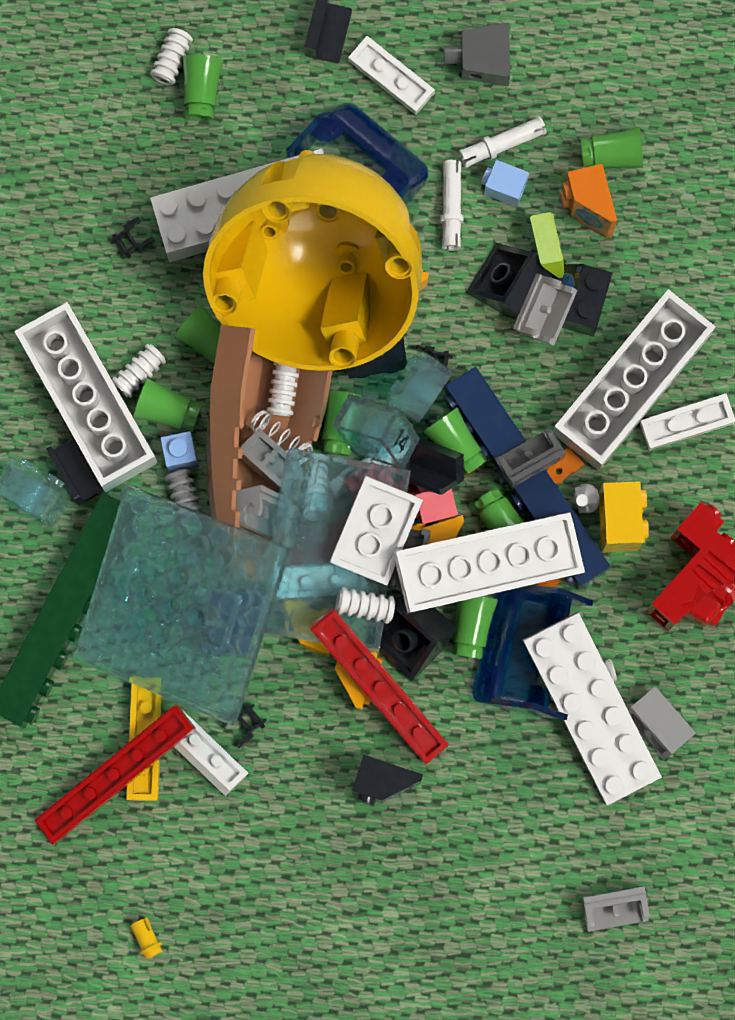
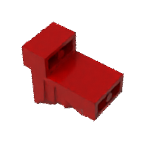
[645,502,735,631]

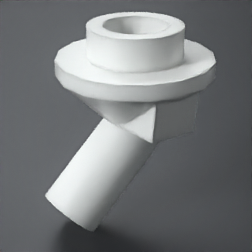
[573,483,600,513]

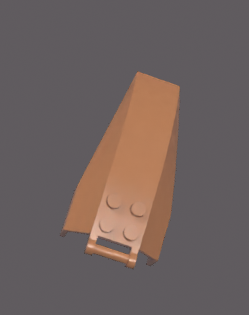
[206,325,332,584]

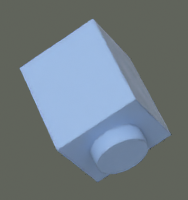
[481,160,529,207]
[161,431,199,473]

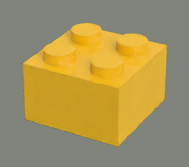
[599,482,649,553]

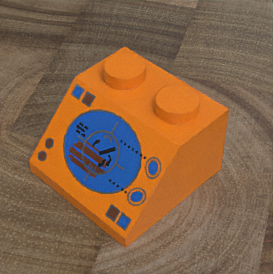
[560,164,617,238]

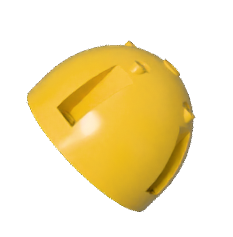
[203,150,422,371]

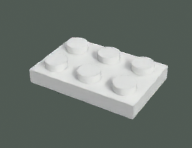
[330,475,423,585]

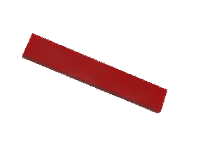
[309,607,449,764]
[34,704,196,845]

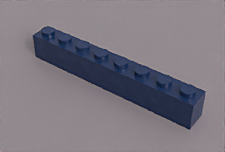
[444,366,611,590]

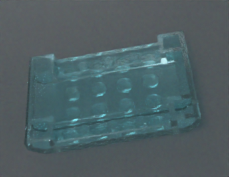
[256,448,411,653]

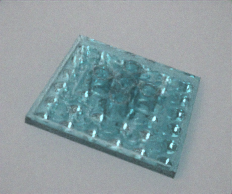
[74,485,291,725]

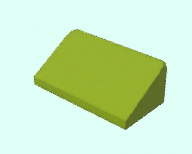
[530,212,564,278]

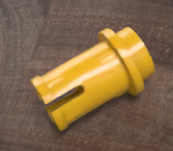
[129,917,163,960]

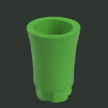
[182,54,223,121]
[581,127,643,168]
[174,305,221,365]
[134,378,202,432]
[322,390,367,456]
[423,407,487,477]
[474,489,525,531]
[452,596,498,659]

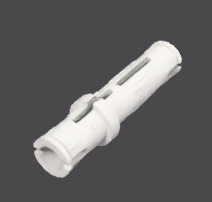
[458,116,547,168]
[440,160,463,251]

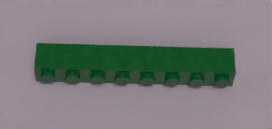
[0,493,139,728]

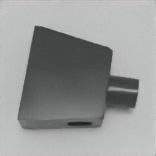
[444,23,510,86]

